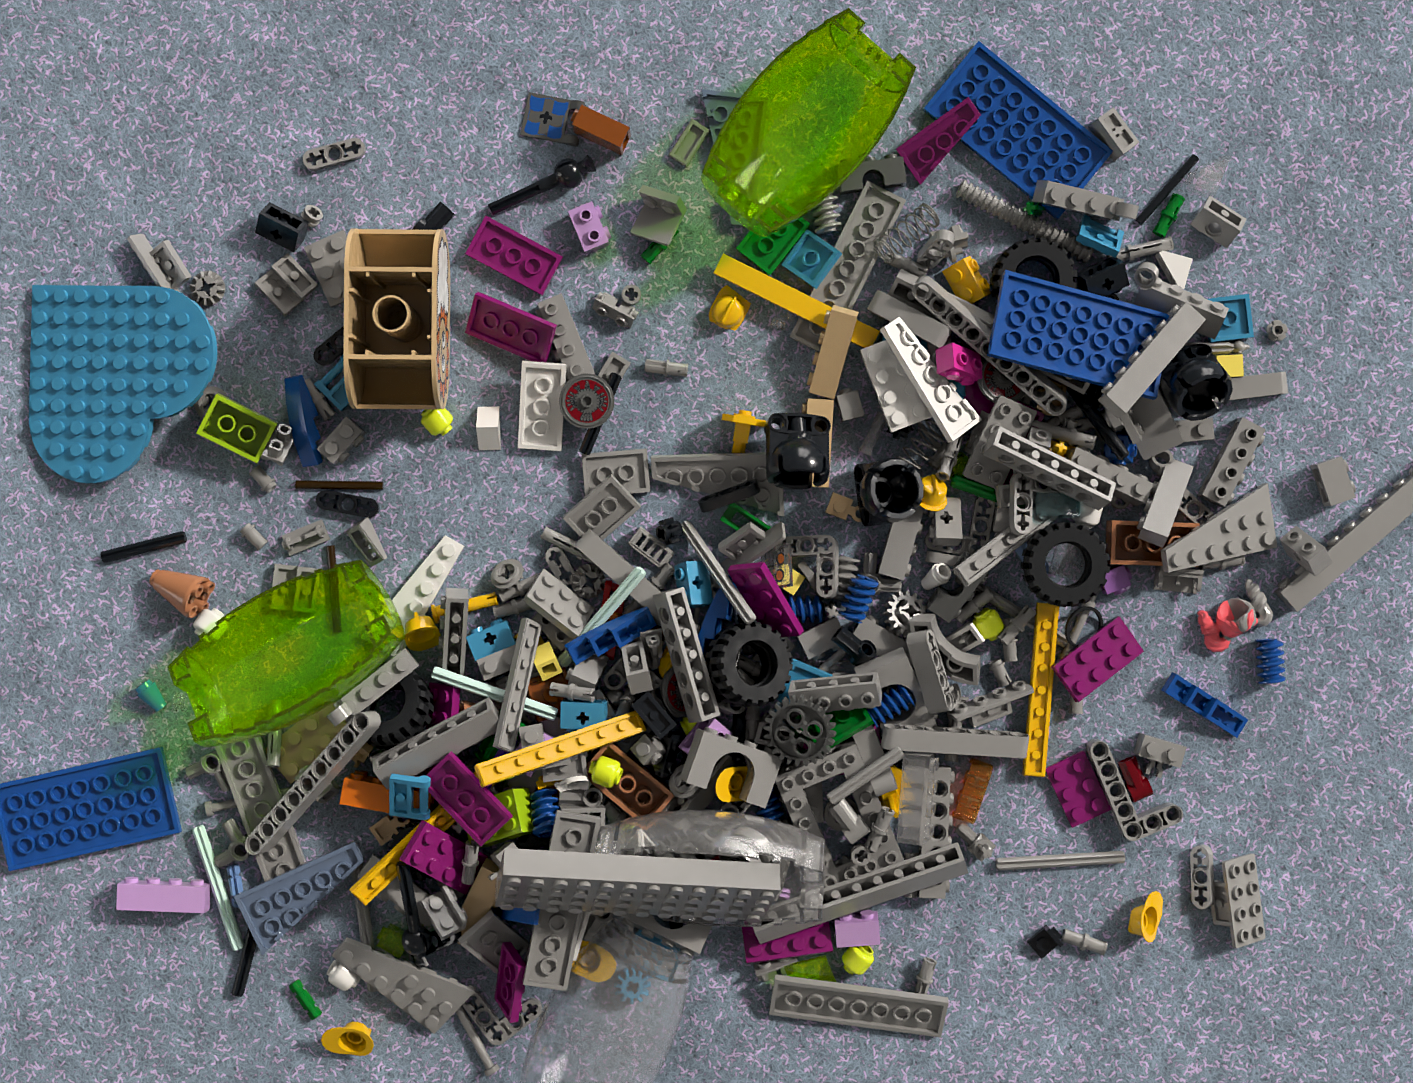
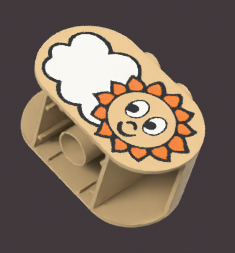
[343,228,450,409]

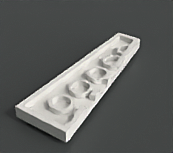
[880,317,982,443]
[362,535,465,656]

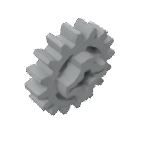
[883,590,928,638]

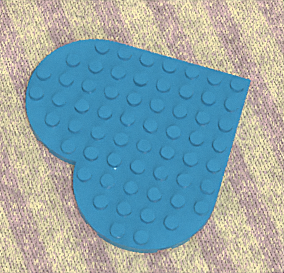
[29,285,217,483]

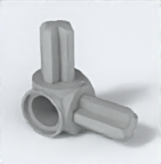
[860,552,902,595]
[185,750,230,792]
[214,818,251,868]
[955,822,996,862]

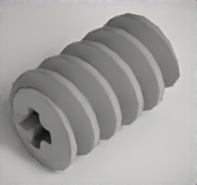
[810,187,841,235]
[824,555,861,602]

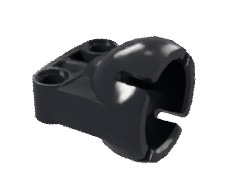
[1159,343,1233,421]
[764,413,831,490]
[854,458,923,527]

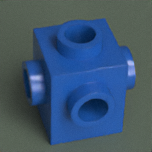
[1104,434,1137,466]

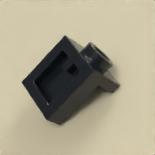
[1027,925,1063,959]

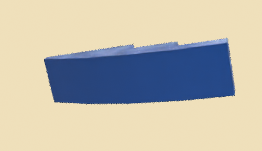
[284,374,323,467]
[698,575,737,661]
[564,607,657,665]
[1161,672,1248,738]
[497,907,540,925]

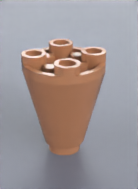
[149,569,215,618]

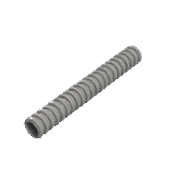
[955,180,1094,263]

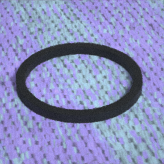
[1065,606,1103,648]

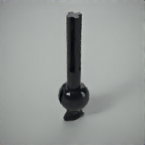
[488,155,596,215]
[396,861,432,968]

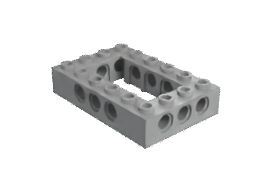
[775,738,904,889]

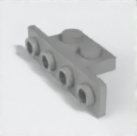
[127,234,192,292]
[718,522,786,575]
[947,680,1034,728]

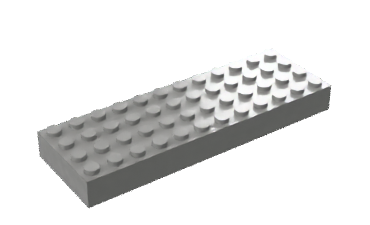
[495,848,781,923]

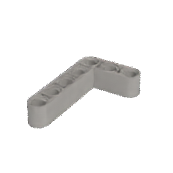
[1086,739,1183,841]

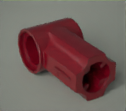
[1117,756,1154,803]

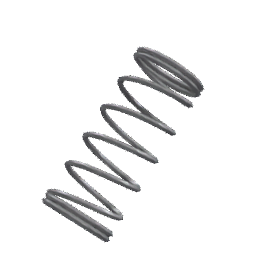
[874,203,939,263]
[896,419,944,470]

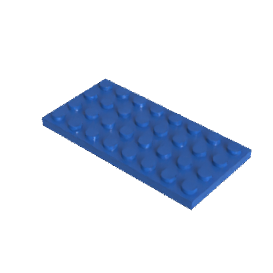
[923,41,1113,220]
[987,270,1170,400]
[0,746,182,871]

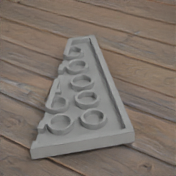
[651,452,784,517]
[1160,483,1277,572]
[332,937,476,1034]

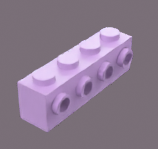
[116,877,211,913]

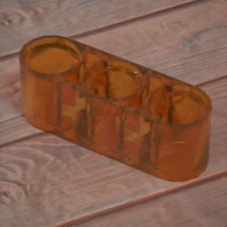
[952,758,993,824]

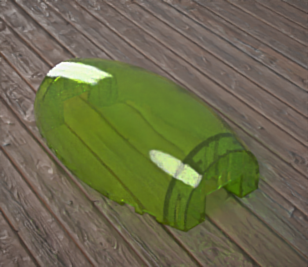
[701,8,916,237]
[167,560,405,747]

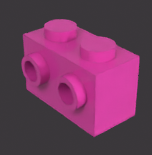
[935,343,983,386]

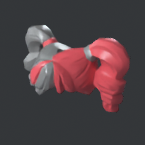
[1197,579,1273,652]

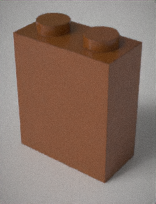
[571,104,631,155]

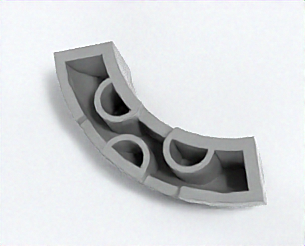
[910,613,981,685]

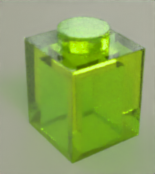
[377,923,405,959]

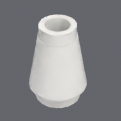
[921,563,951,590]

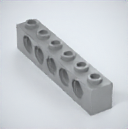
[983,426,1116,511]
[653,587,720,723]
[917,764,955,899]

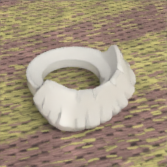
[554,776,591,793]

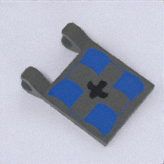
[520,92,586,147]

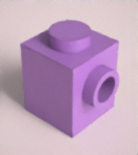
[1101,564,1132,595]

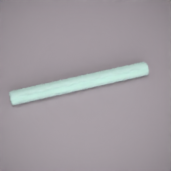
[558,566,646,667]
[431,667,558,721]
[192,825,244,951]

